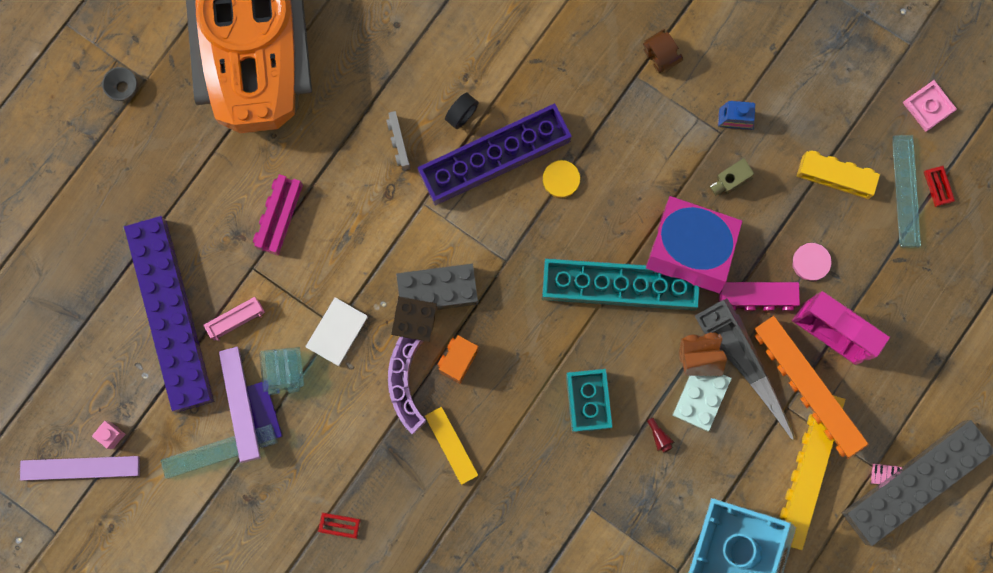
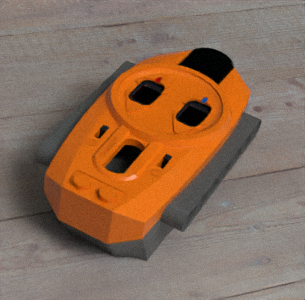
[186,0,312,133]

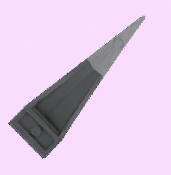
[695,298,795,439]

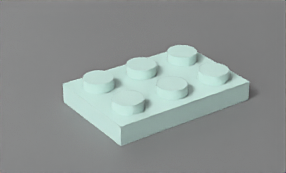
[672,375,731,432]

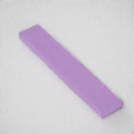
[219,347,261,463]
[20,456,140,480]

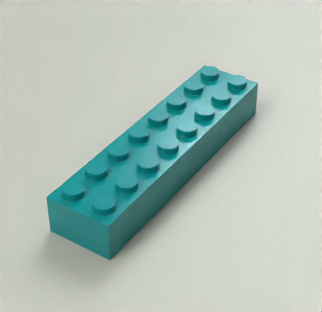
[542,259,699,311]

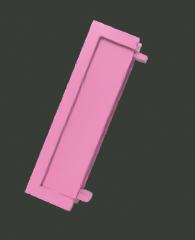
[204,297,265,341]

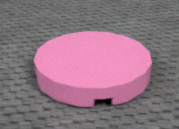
[792,243,831,281]

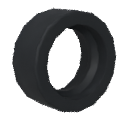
[445,92,479,129]

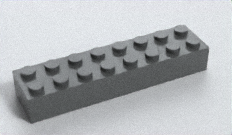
[842,420,993,546]

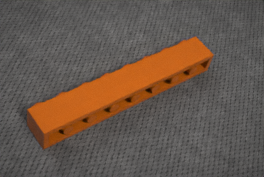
[754,316,868,459]

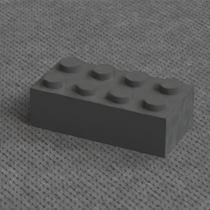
[396,263,478,310]

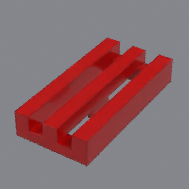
[924,166,955,207]
[318,512,361,539]

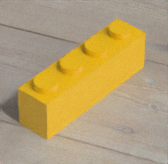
[796,151,880,199]

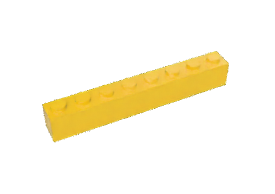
[780,395,846,550]

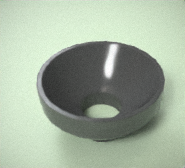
[102,67,138,101]

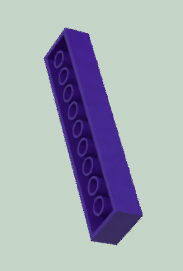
[124,216,215,413]

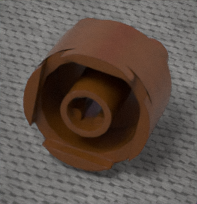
[643,29,683,74]

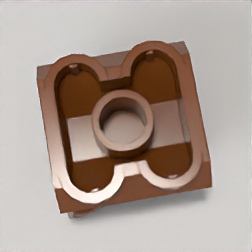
[679,332,727,376]

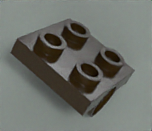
[391,296,437,342]

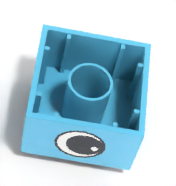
[689,498,796,573]

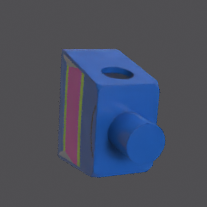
[718,101,755,130]

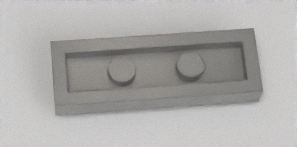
[386,111,410,171]

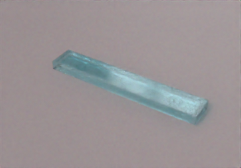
[892,135,921,248]
[161,424,278,479]

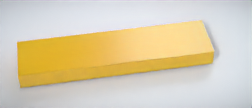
[425,407,478,485]

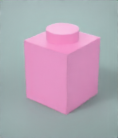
[92,421,125,449]

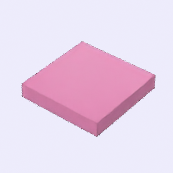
[903,80,957,132]

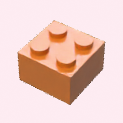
[438,335,479,384]

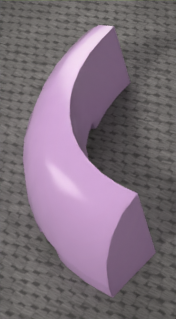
[388,337,427,434]

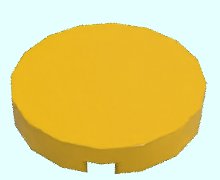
[543,160,580,198]

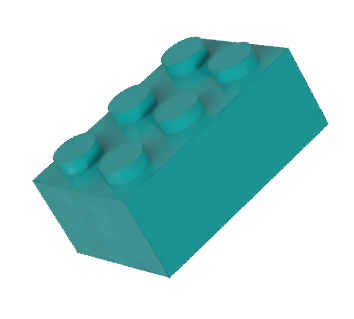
[566,369,612,432]

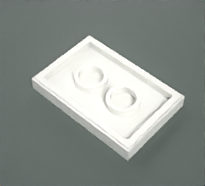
[305,298,368,366]

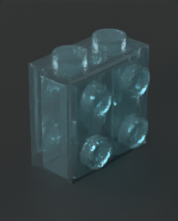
[259,347,304,395]

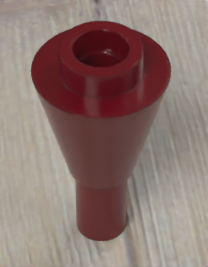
[647,417,674,453]

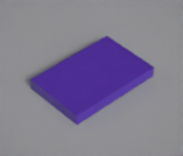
[247,381,283,445]

